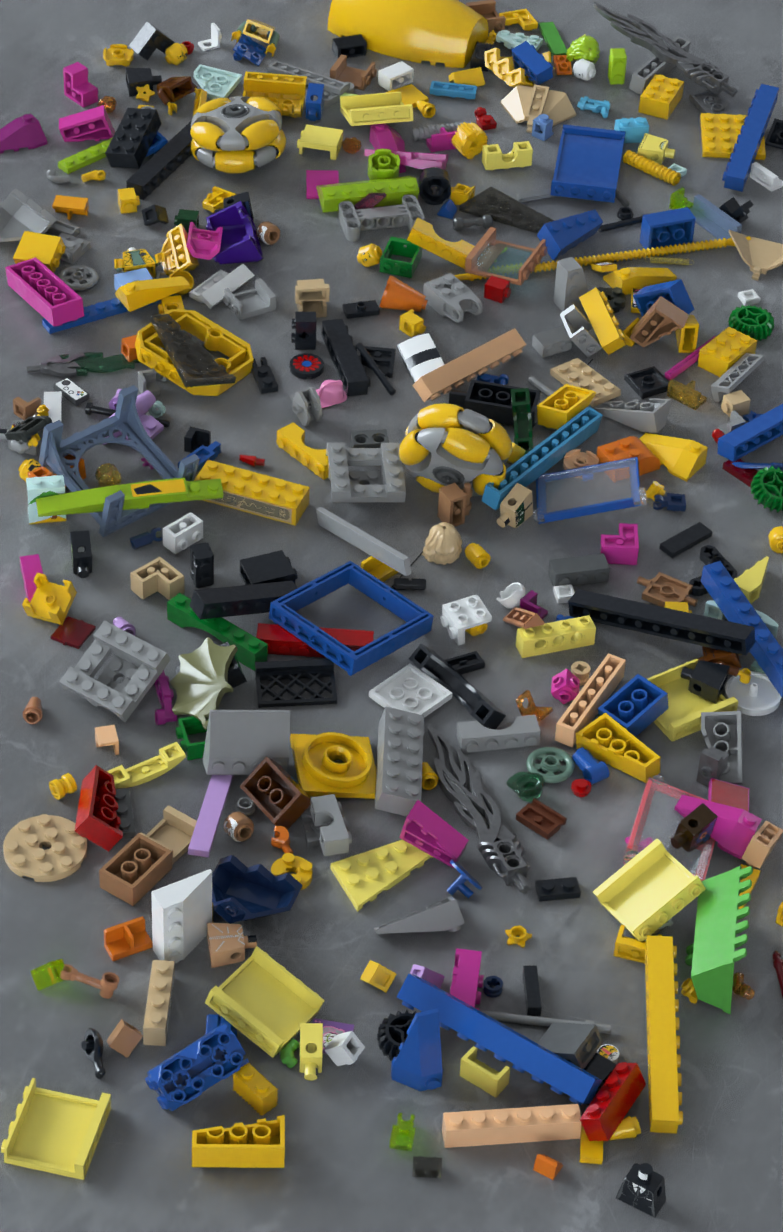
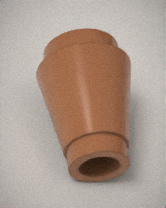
[23,697,43,724]

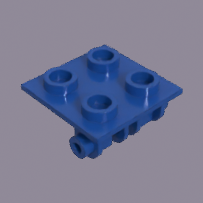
[233,34,266,66]

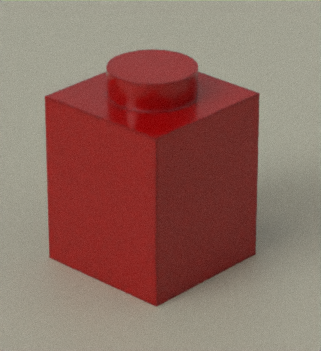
[484,276,511,303]

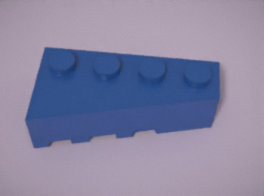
[537,209,603,260]

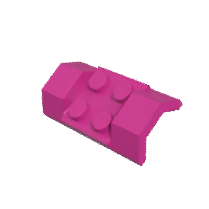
[186,222,223,260]

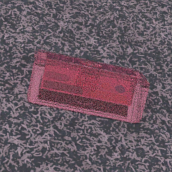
[354,193,386,210]

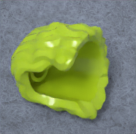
[566,35,600,64]

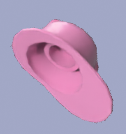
[316,380,347,408]

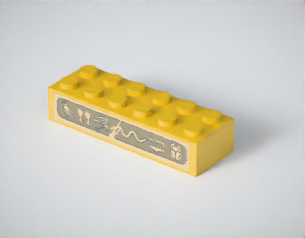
[194,460,310,526]

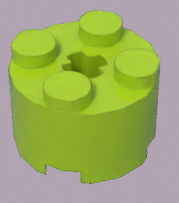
[367,149,400,180]

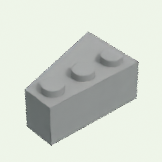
[553,257,589,312]

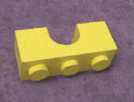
[482,141,533,170]

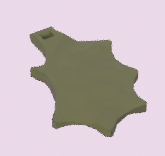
[170,637,238,730]

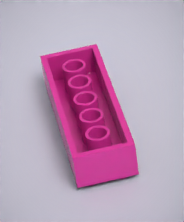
[5,257,84,326]

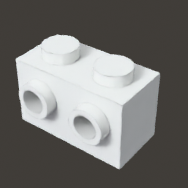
[378,61,414,91]
[163,512,203,554]

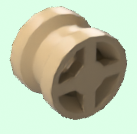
[571,661,590,686]

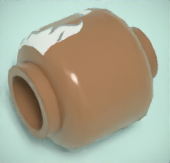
[256,221,280,245]
[224,811,254,842]

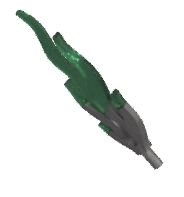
[26,352,141,377]

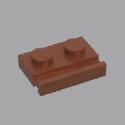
[515,798,567,840]

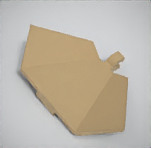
[500,84,576,133]
[729,230,783,281]

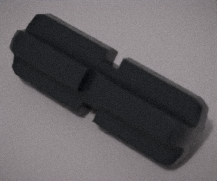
[394,578,426,590]

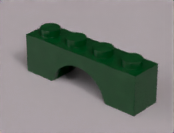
[511,388,534,455]

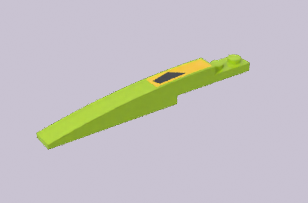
[36,478,224,517]

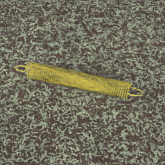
[645,257,694,265]

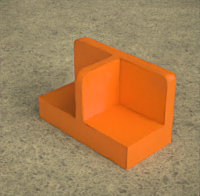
[104,916,153,961]

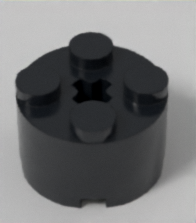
[418,167,451,205]

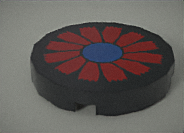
[289,353,324,379]

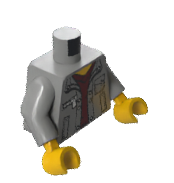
[0,405,49,455]

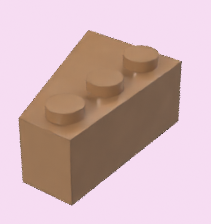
[629,296,689,347]

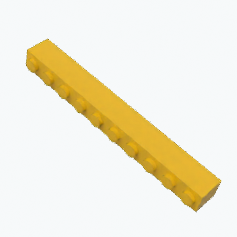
[645,935,683,1134]

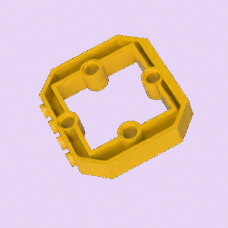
[135,309,254,396]

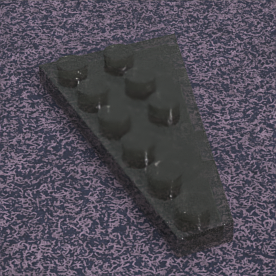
[459,187,554,234]
[150,314,236,387]

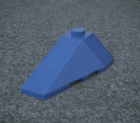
[391,1009,443,1092]

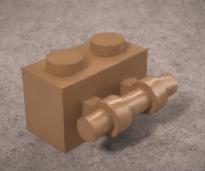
[437,483,473,527]

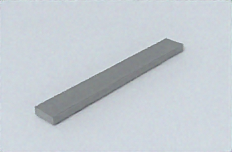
[316,507,411,576]

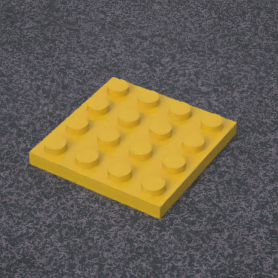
[700,113,766,160]

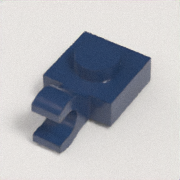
[653,493,686,512]

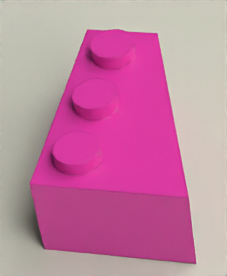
[59,105,115,142]
[399,800,469,868]
[450,948,484,1010]

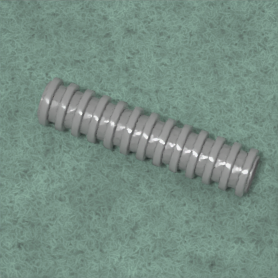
[411,121,473,141]

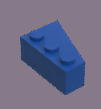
[511,41,554,85]

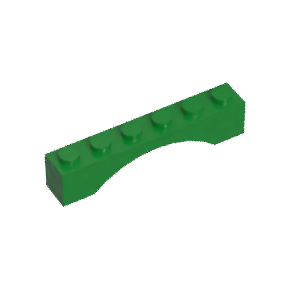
[167,593,268,671]

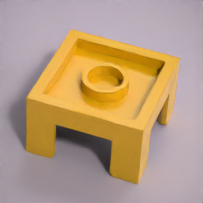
[22,573,77,625]

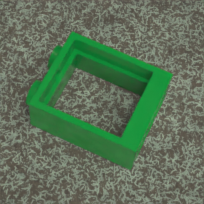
[380,236,423,278]
[175,716,207,761]

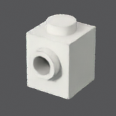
[324,1031,365,1066]

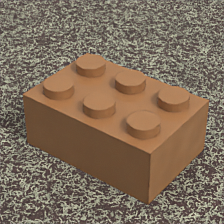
[99,833,172,906]

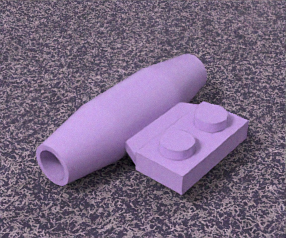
[103,390,164,445]

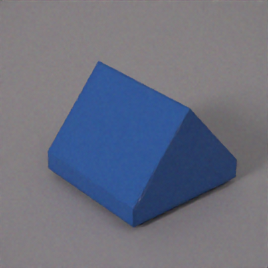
[437,199,458,219]

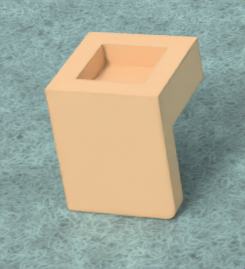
[95,725,119,755]

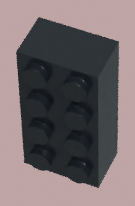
[105,108,162,169]
[464,380,541,428]

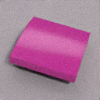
[306,170,339,199]

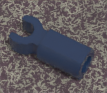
[129,527,163,550]

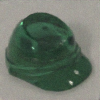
[507,772,544,802]

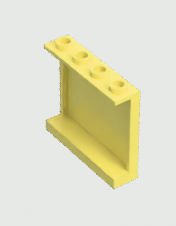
[340,92,413,126]
[647,659,738,742]
[593,839,706,942]
[205,946,325,1058]
[1,1078,112,1180]

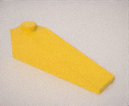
[603,267,677,295]
[115,276,191,312]
[639,433,708,482]

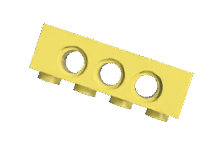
[516,615,596,658]

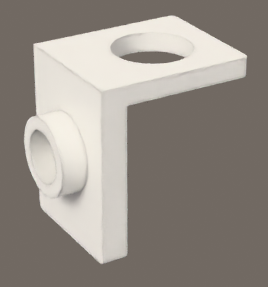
[198,23,222,51]

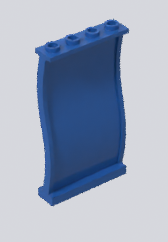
[550,124,626,203]

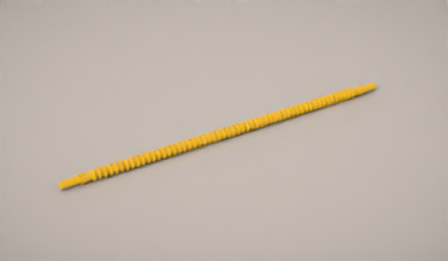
[454,236,751,281]

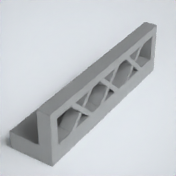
[711,353,765,402]

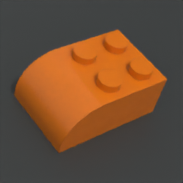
[596,436,660,484]

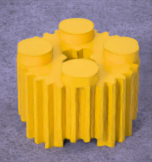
[451,122,488,159]

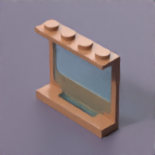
[465,227,547,286]

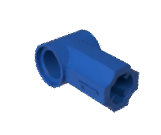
[572,747,610,785]

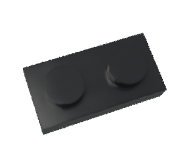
[535,877,581,902]

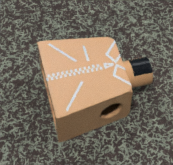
[207,923,257,968]

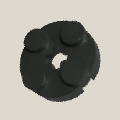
[597,287,626,313]

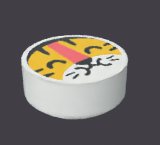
[597,1044,619,1064]

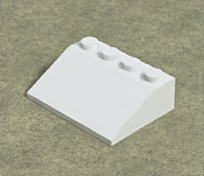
[151,869,212,963]

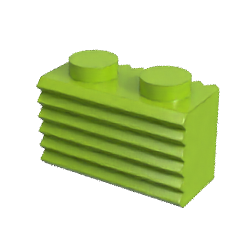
[607,48,627,85]

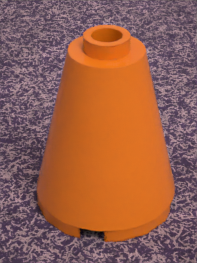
[379,275,428,312]

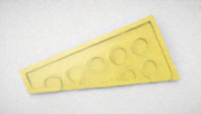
[330,840,434,912]

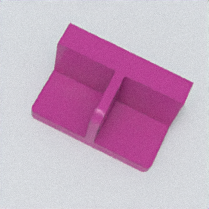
[426,127,457,153]

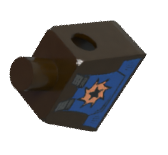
[670,803,718,852]

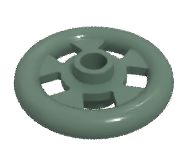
[526,747,575,783]

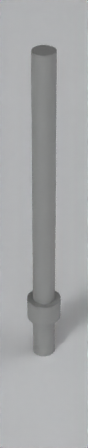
[480,1010,612,1034]

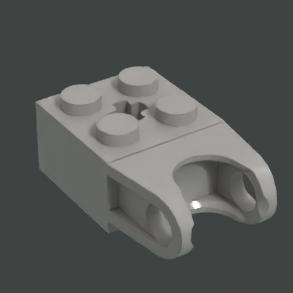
[423,273,483,323]

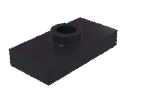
[342,300,380,319]

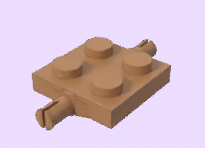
[637,572,698,607]

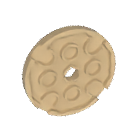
[3,814,88,882]

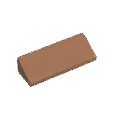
[503,607,545,629]

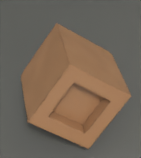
[13,397,41,420]
[107,1019,143,1057]

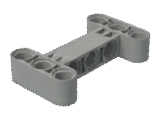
[338,195,425,242]

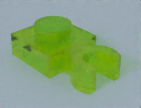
[389,1113,416,1151]

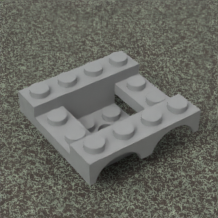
[326,442,406,503]
[59,620,171,723]

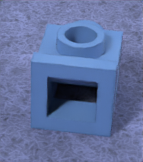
[532,114,554,141]

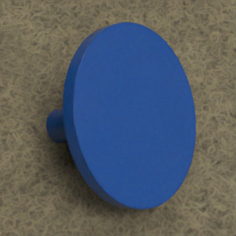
[447,859,483,899]

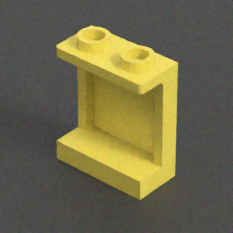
[297,124,343,160]

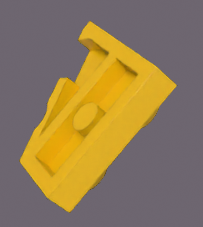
[202,186,237,213]

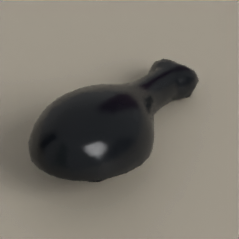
[81,1028,106,1079]

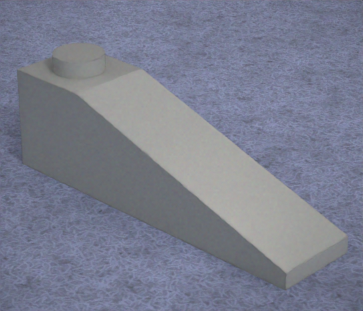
[593,398,671,434]
[701,711,743,785]
[374,896,465,934]

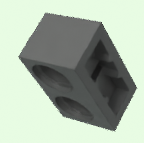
[350,429,389,448]

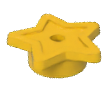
[136,84,155,102]
[505,925,532,948]

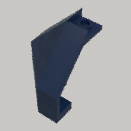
[212,855,303,924]

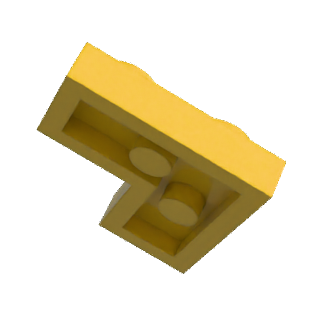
[499,9,538,31]

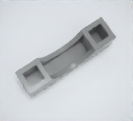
[456,715,541,753]

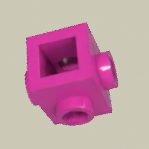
[551,669,580,704]

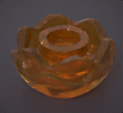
[97,96,117,113]
[342,137,362,154]

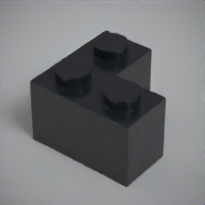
[129,22,175,61]

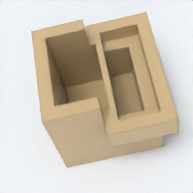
[295,279,330,317]

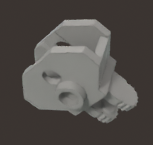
[290,386,323,426]

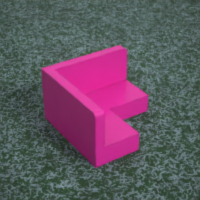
[600,523,639,565]

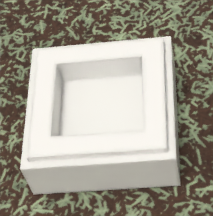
[738,289,761,306]
[553,584,575,604]

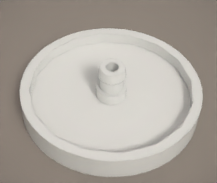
[724,671,782,716]

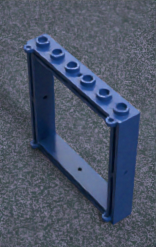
[269,561,434,676]

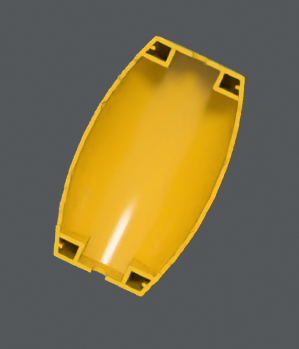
[327,0,489,68]

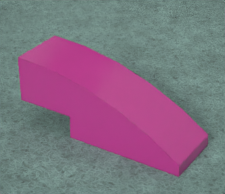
[20,554,43,602]

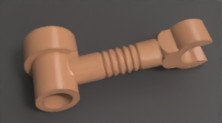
[60,964,120,999]

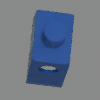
[306,83,324,121]

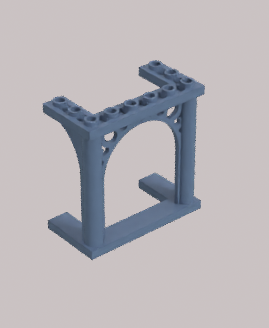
[39,385,200,537]

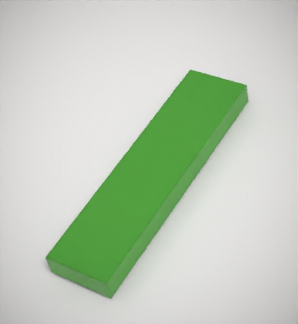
[538,22,567,56]

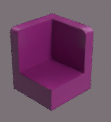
[519,590,548,619]

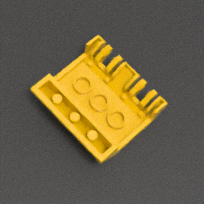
[242,71,307,118]

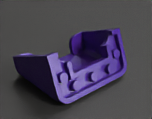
[205,201,264,264]

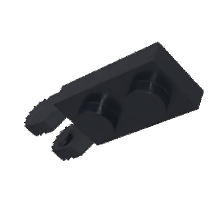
[252,357,278,394]

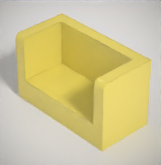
[459,1046,510,1098]

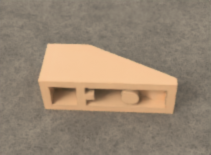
[741,821,783,869]

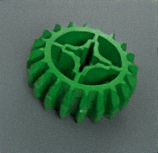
[728,305,774,341]
[750,466,783,513]

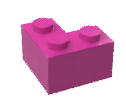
[63,62,98,108]

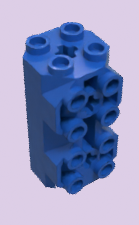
[145,1023,249,1112]

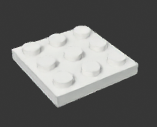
[369,664,453,718]

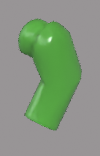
[280,1039,300,1068]

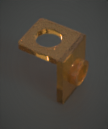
[516,690,553,721]

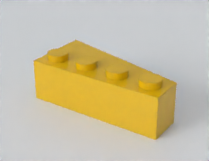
[579,287,626,355]
[576,713,660,783]
[192,1115,285,1168]

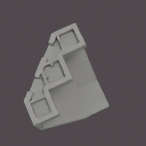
[0,188,57,242]

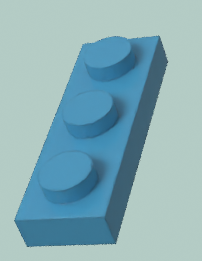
[430,81,477,99]

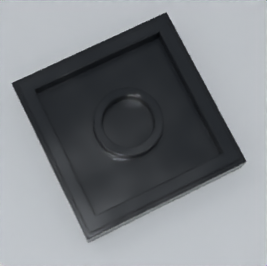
[624,366,672,399]

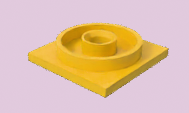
[290,732,376,799]

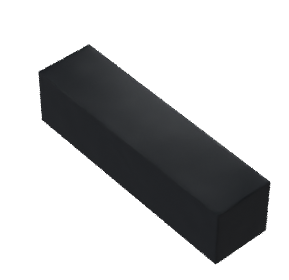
[522,966,542,1016]

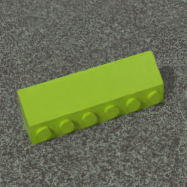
[316,176,419,213]

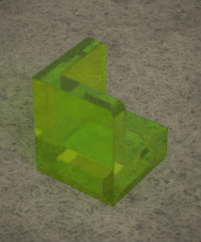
[669,187,693,210]
[30,959,66,991]

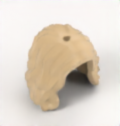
[422,522,462,565]

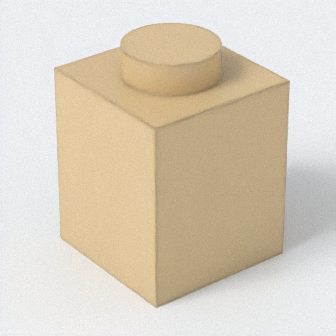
[721,390,751,417]

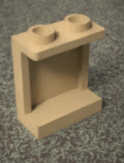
[140,805,197,865]

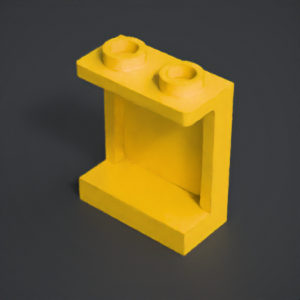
[13,231,66,273]

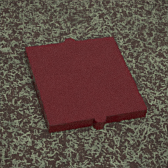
[51,616,96,649]

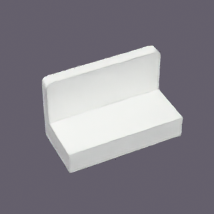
[750,162,783,192]

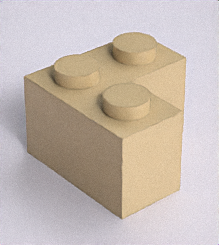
[130,557,185,600]

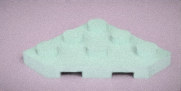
[496,30,543,51]
[194,64,242,100]

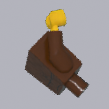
[157,76,202,116]
[697,646,751,684]

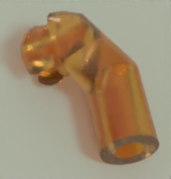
[732,972,755,1000]

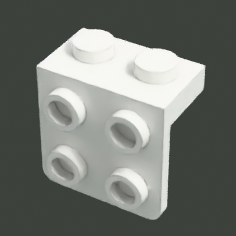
[440,595,492,646]

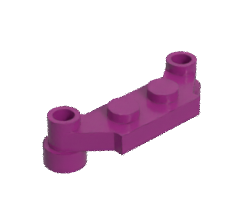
[154,670,177,725]

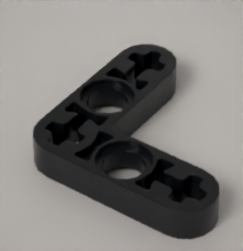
[689,545,737,596]

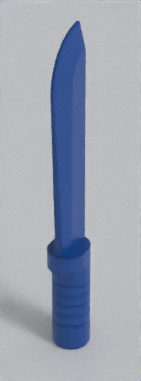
[732,462,783,470]

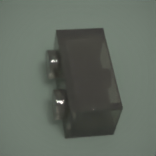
[412,1156,442,1178]

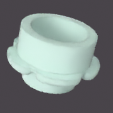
[149,401,166,418]

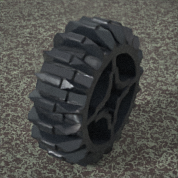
[377,1010,417,1061]

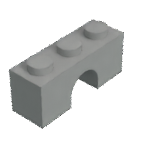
[310,794,352,856]

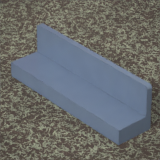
[690,194,742,240]

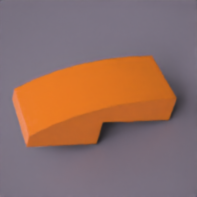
[553,55,572,75]

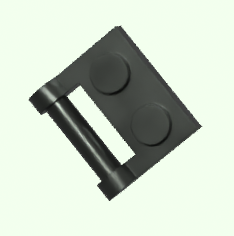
[5,416,52,443]

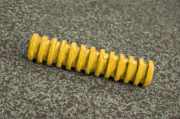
[623,150,681,186]

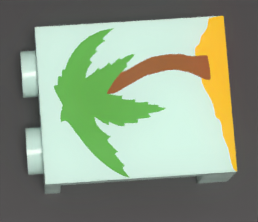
[26,475,67,524]

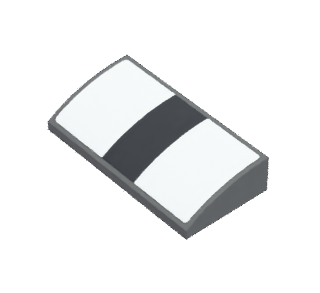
[397,332,446,383]

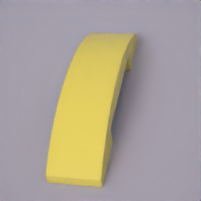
[107,742,186,789]

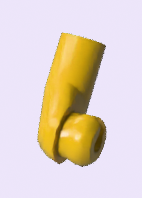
[81,170,106,182]

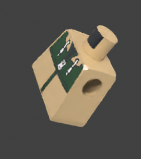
[497,483,533,528]

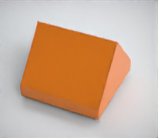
[533,1153,563,1180]

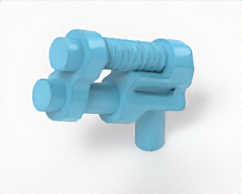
[577,96,610,118]

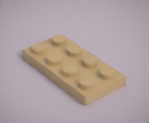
[550,358,621,407]

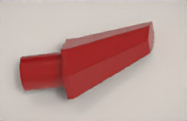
[239,455,265,467]

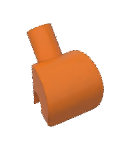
[271,826,294,854]

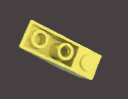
[733,556,769,603]

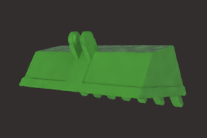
[685,866,753,1015]

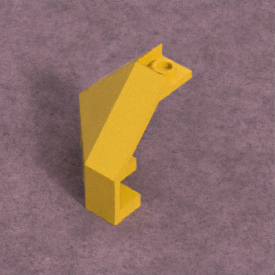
[485,48,555,88]

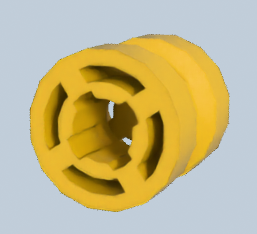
[49,773,77,800]

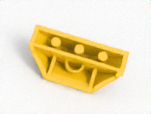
[161,224,199,276]

